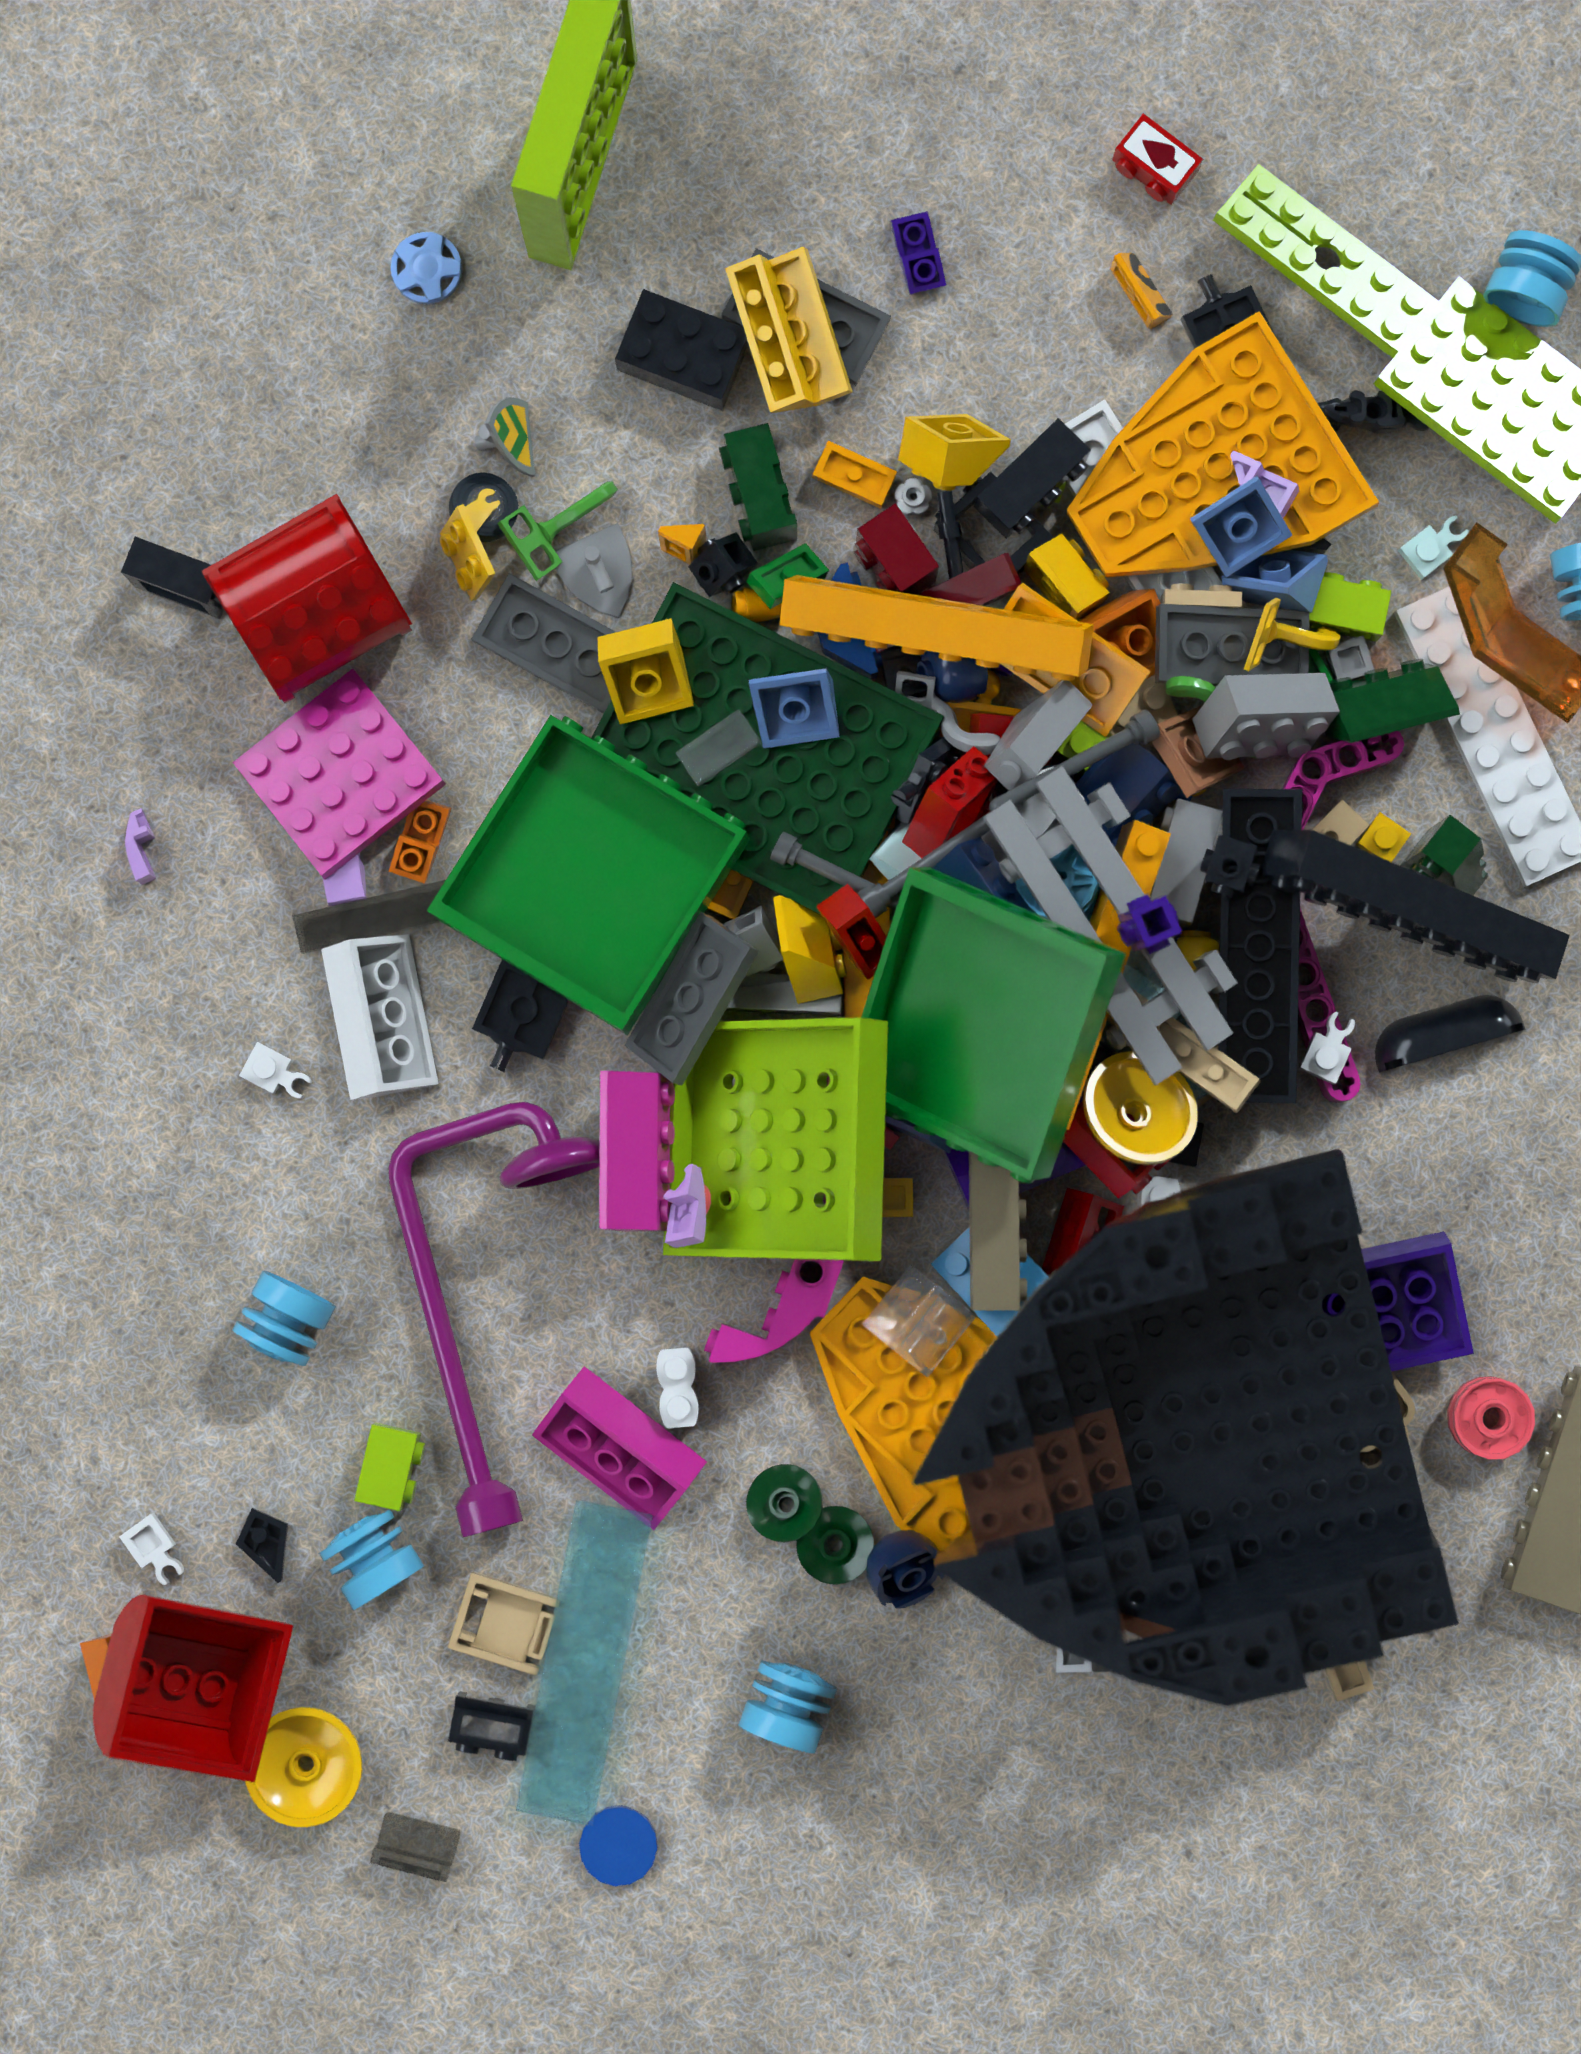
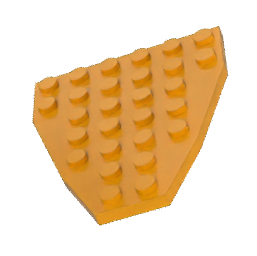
[1067,311,1379,577]
[809,1276,997,1552]

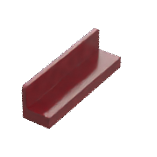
[875,553,1022,654]

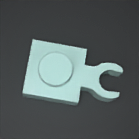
[1398,516,1468,580]

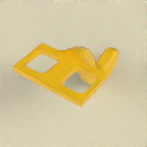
[1244,598,1341,671]

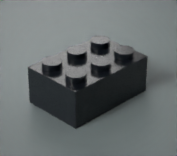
[615,289,749,411]

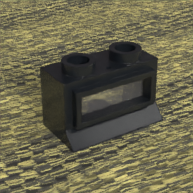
[448,1691,536,1761]

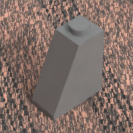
[984,680,1093,791]

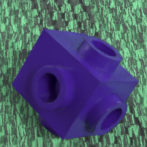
[1117,894,1182,955]

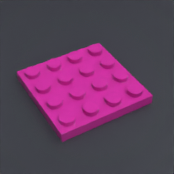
[232,668,446,879]

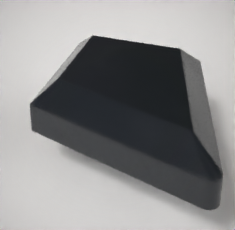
[236,1508,288,1583]

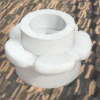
[895,478,932,515]

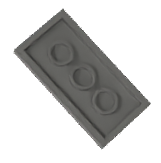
[721,248,891,386]
[471,573,615,714]
[1155,604,1309,686]
[624,912,759,1086]

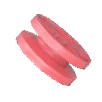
[1447,1376,1535,1460]

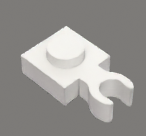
[1298,1012,1355,1085]
[239,1042,312,1099]
[119,1513,184,1585]

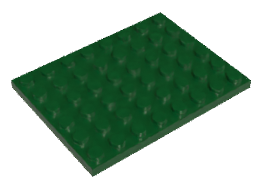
[591,582,944,916]

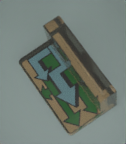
[370,1812,461,1882]

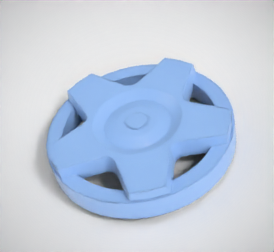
[391,232,462,304]

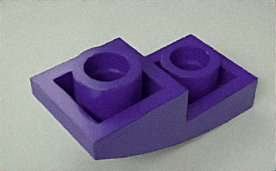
[890,211,947,295]

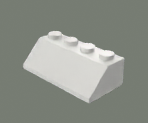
[321,934,438,1100]

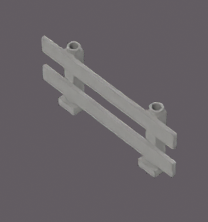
[983,766,1237,1085]

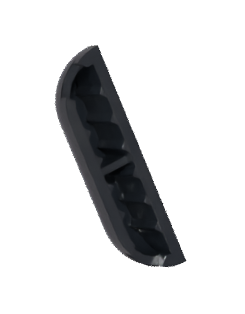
[1375,995,1526,1073]

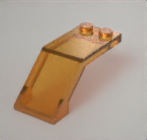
[1443,522,1581,724]

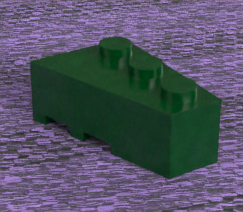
[719,423,798,551]
[1400,814,1488,895]

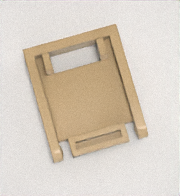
[448,1571,561,1675]

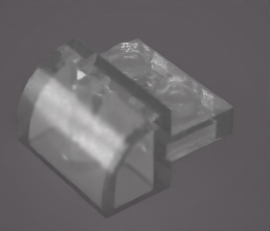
[862,1264,976,1378]

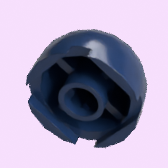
[917,650,988,703]
[866,1530,944,1609]

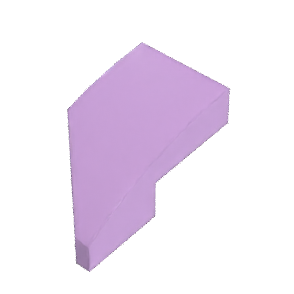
[1230,450,1299,518]
[125,808,157,885]
[663,1164,706,1248]

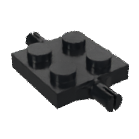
[1181,274,1276,349]
[891,737,966,825]
[472,959,569,1072]

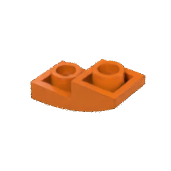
[388,800,452,883]

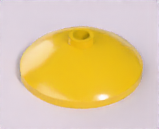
[1083,1051,1198,1165]
[245,1707,363,1827]

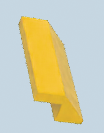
[725,246,853,413]

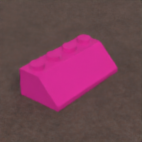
[599,1071,675,1232]
[532,1366,707,1530]

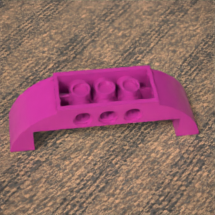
[704,1076,844,1363]

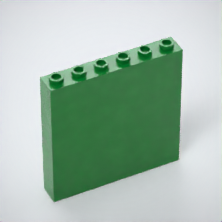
[427,715,750,1036]
[861,867,1126,1183]

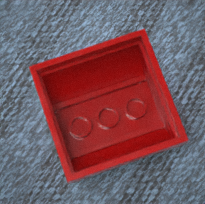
[202,494,412,704]
[93,1594,294,1783]

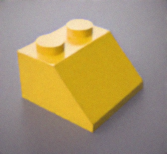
[898,414,1011,491]
[1024,534,1110,620]
[597,618,694,724]
[773,895,847,1004]

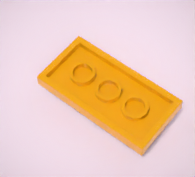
[1000,583,1151,737]

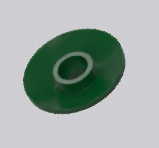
[746,1464,823,1543]
[796,1506,874,1585]

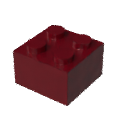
[854,503,939,595]

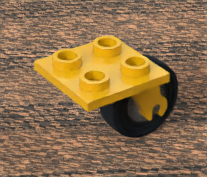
[440,472,518,601]

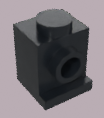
[881,648,927,698]

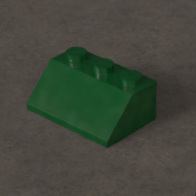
[1325,659,1460,743]

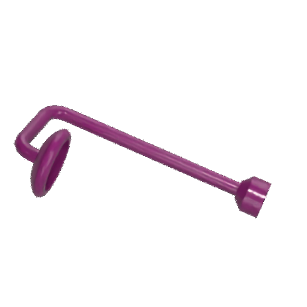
[388,1102,600,1538]

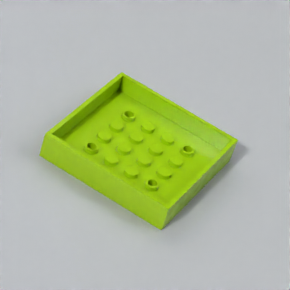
[511,0,638,271]
[663,1018,888,1261]

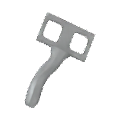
[895,671,1001,755]

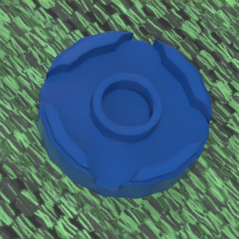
[579,1805,658,1886]

